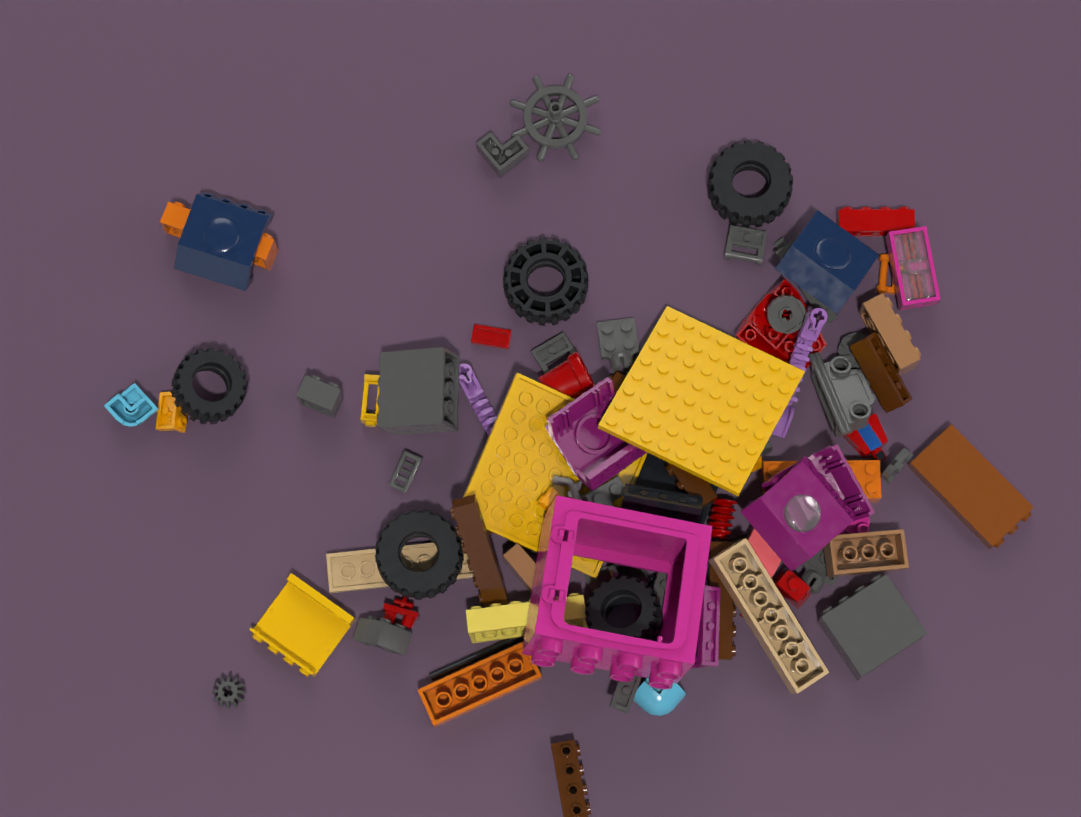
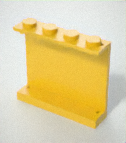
[249,573,356,677]

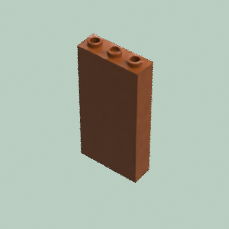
[908,424,1034,550]

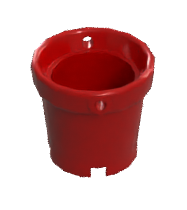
[538,352,595,399]

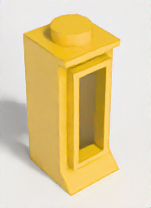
[360,374,380,427]

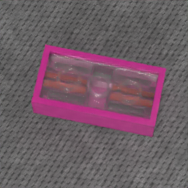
[885,226,941,311]

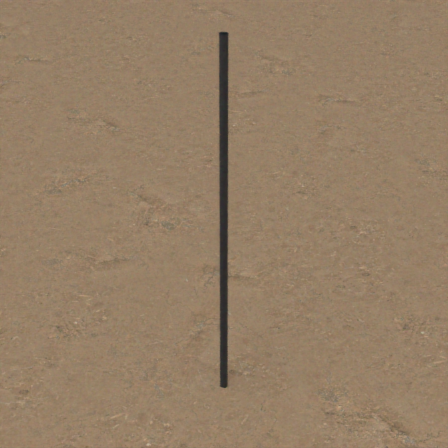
[429,531,750,681]

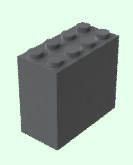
[377,347,460,436]
[818,574,927,681]

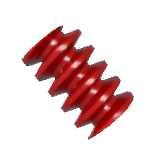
[708,498,738,541]

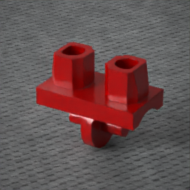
[383,597,420,629]

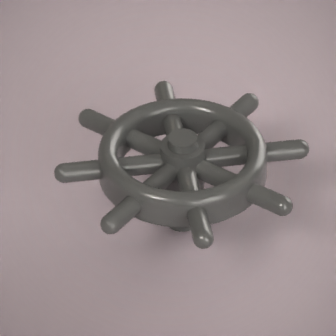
[510,74,602,162]

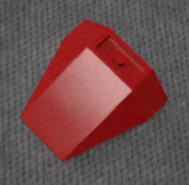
[735,279,827,369]

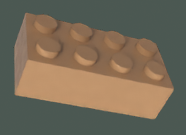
[859,293,921,376]
[823,529,909,578]

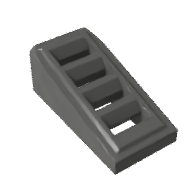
[389,450,423,493]

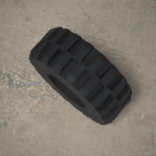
[707,140,793,228]
[503,238,589,326]
[375,509,464,600]

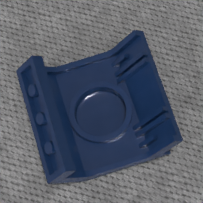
[174,193,273,291]
[775,210,879,314]

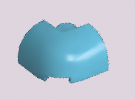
[104,383,159,427]
[633,678,686,716]

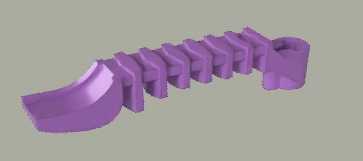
[772,308,827,438]
[459,364,497,437]

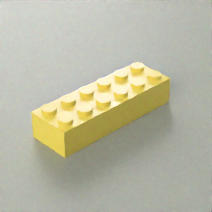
[466,593,588,643]

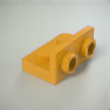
[155,392,187,433]

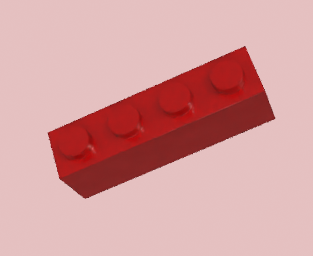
[837,207,915,237]

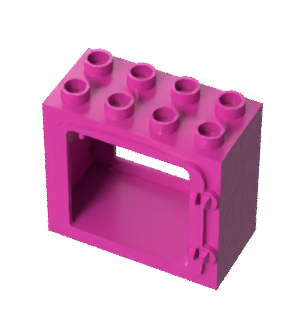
[522,495,712,689]

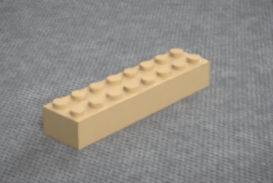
[708,538,829,694]

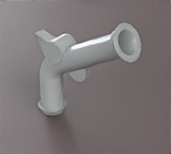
[552,475,582,500]

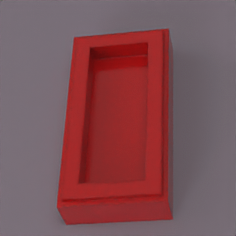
[471,324,512,350]

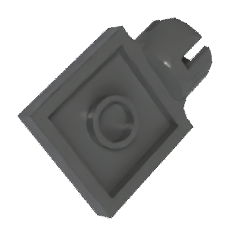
[597,318,640,374]
[800,548,839,594]

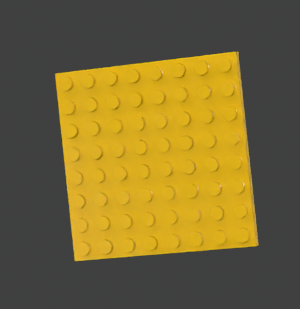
[598,306,805,496]
[463,373,648,578]

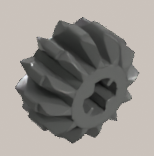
[212,675,246,709]

